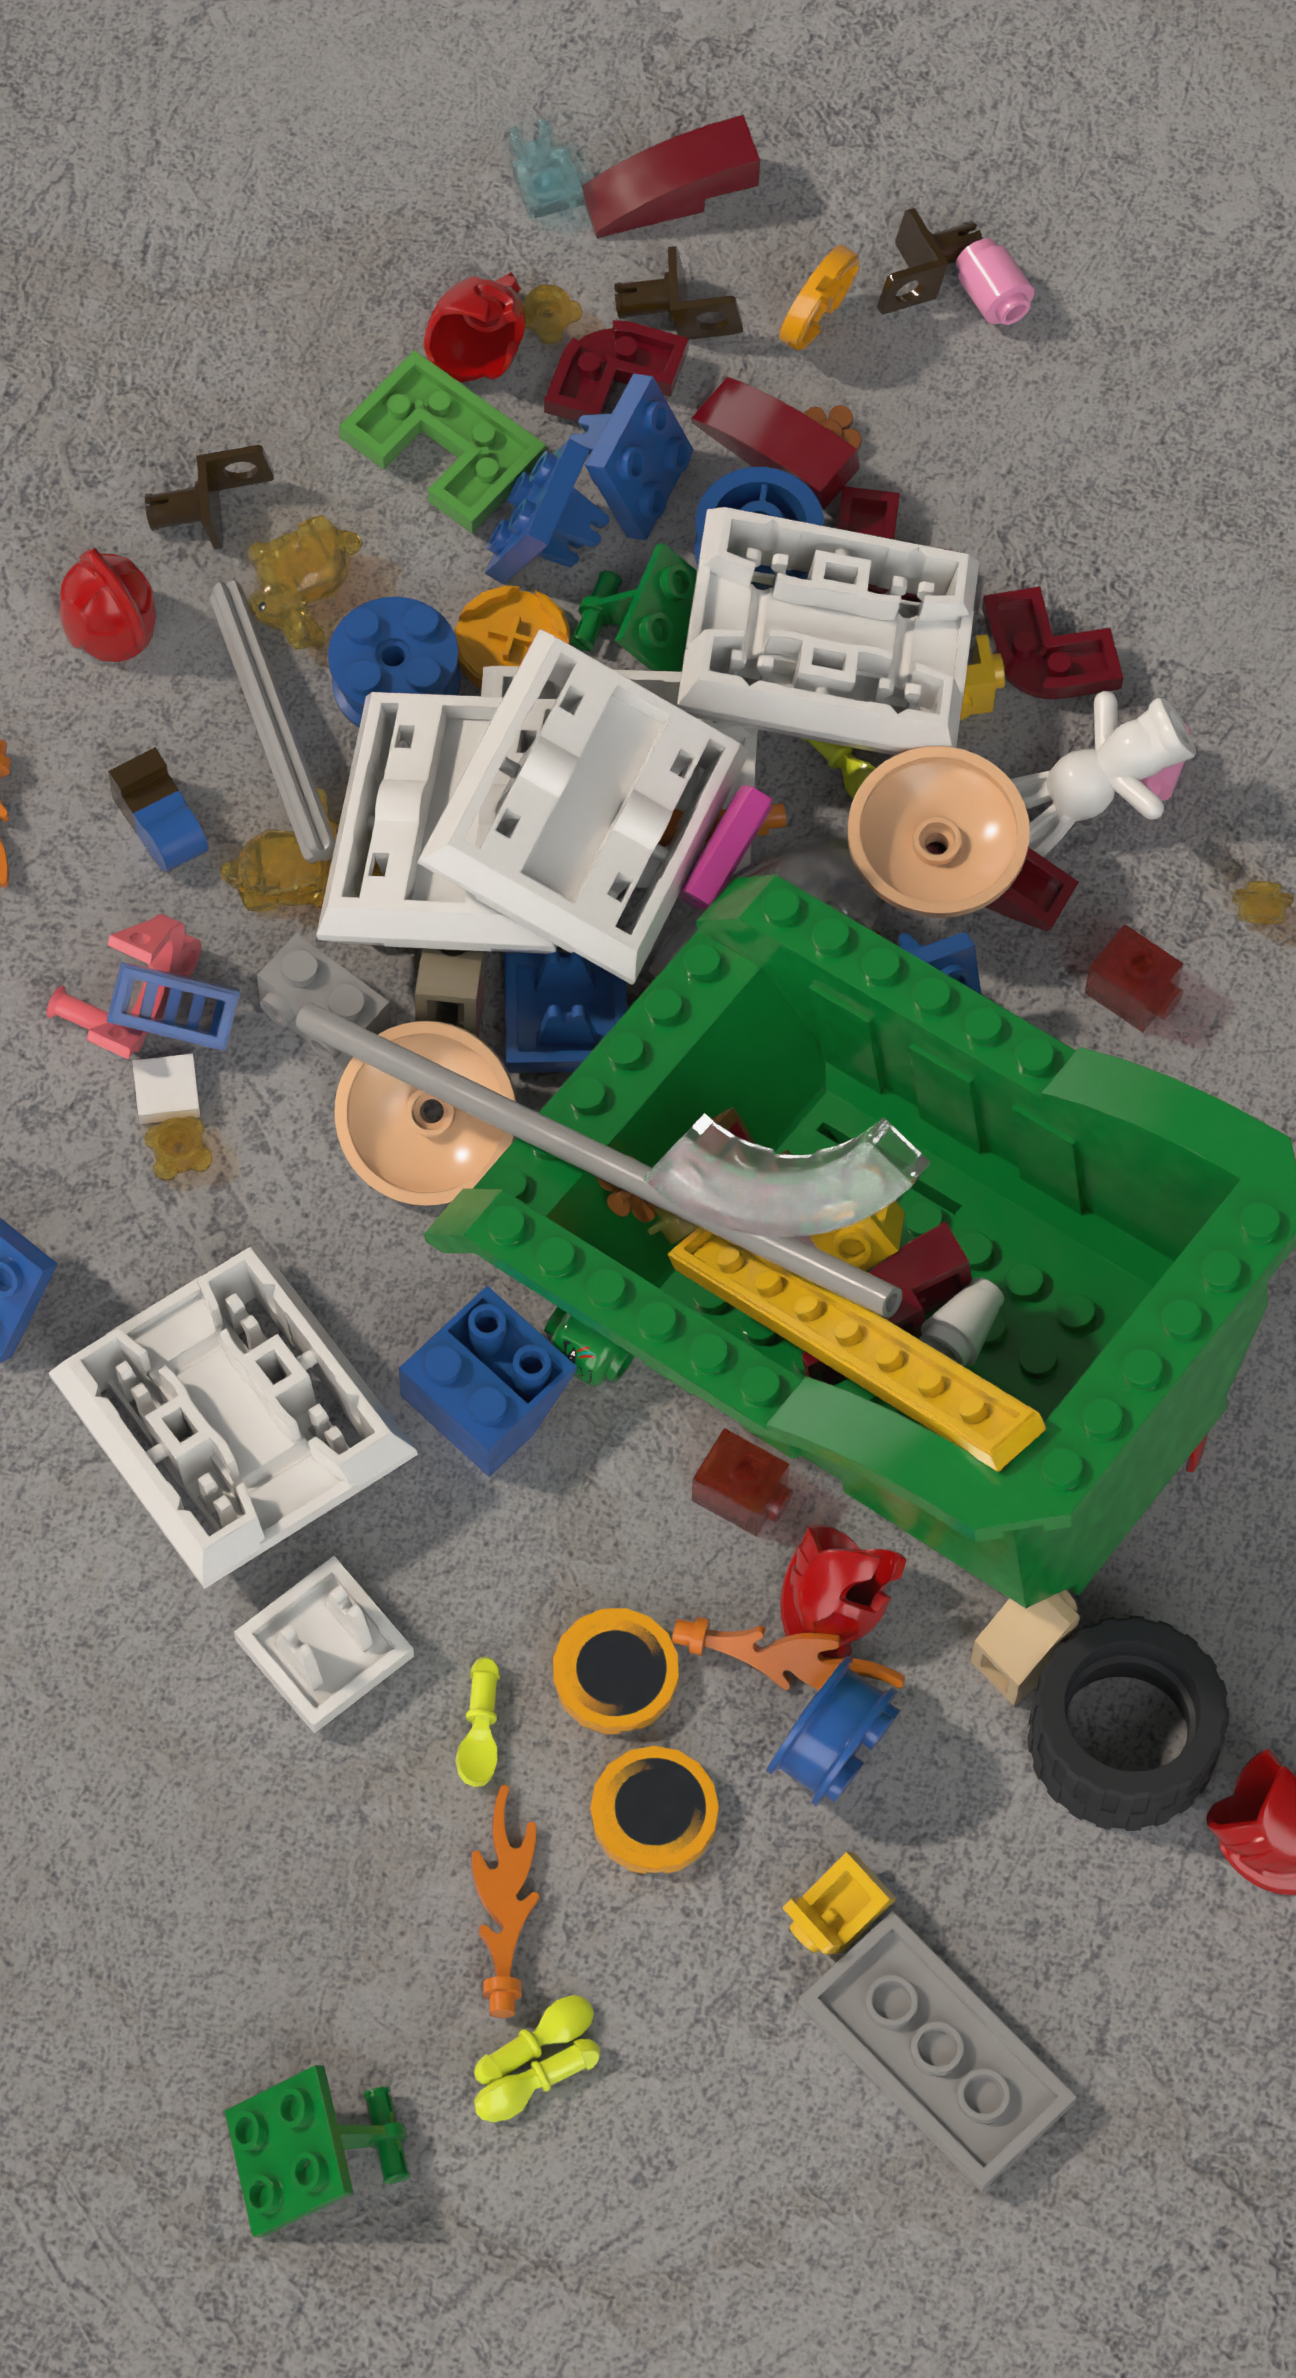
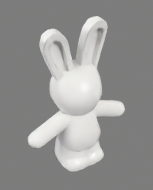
[1010,691,1196,857]

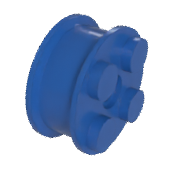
[694,467,824,590]
[328,597,461,728]
[766,1655,901,1807]

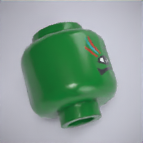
[544,1307,635,1386]

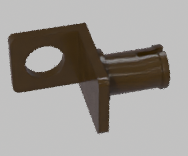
[877,208,983,315]
[614,246,743,340]
[145,445,274,550]

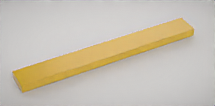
[668,1227,1046,1472]

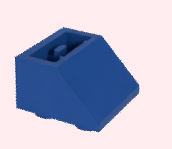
[399,1286,577,1477]

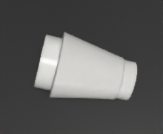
[919,1278,1004,1367]

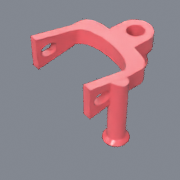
[46,914,202,1059]

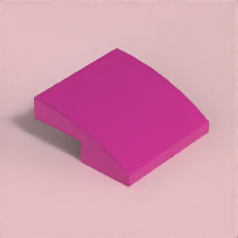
[678,785,773,911]

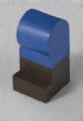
[108,747,209,872]

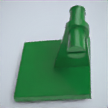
[570,543,697,672]
[224,2065,411,2238]

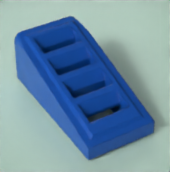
[106,962,240,1051]

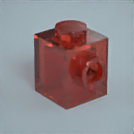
[1084,924,1184,1033]
[691,1428,793,1537]

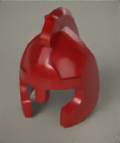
[423,272,526,382]
[60,548,156,662]
[780,1524,906,1658]
[1206,1749,1296,1895]

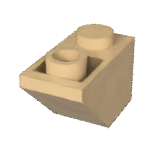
[970,1590,1080,1706]

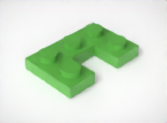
[339,350,547,534]

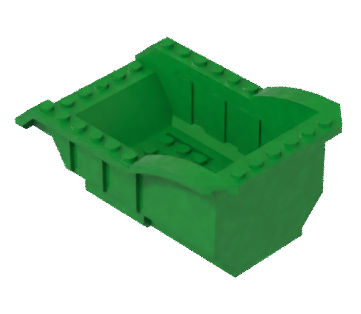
[423,874,1296,1608]

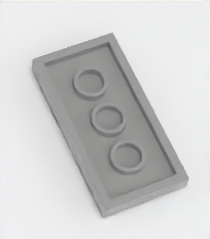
[798,1911,1077,2192]

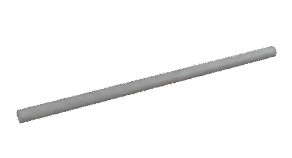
[296,1003,902,1318]

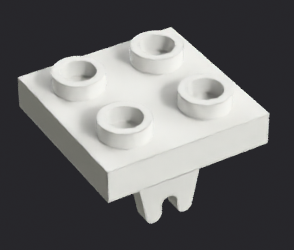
[234,1556,414,1734]

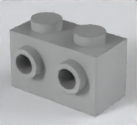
[257,933,391,1069]

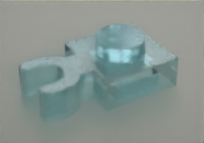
[510,119,584,220]

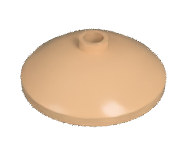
[847,746,1030,918]
[334,1021,518,1206]

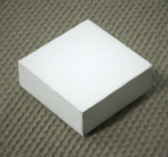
[132,1053,200,1124]

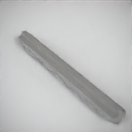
[210,580,336,863]

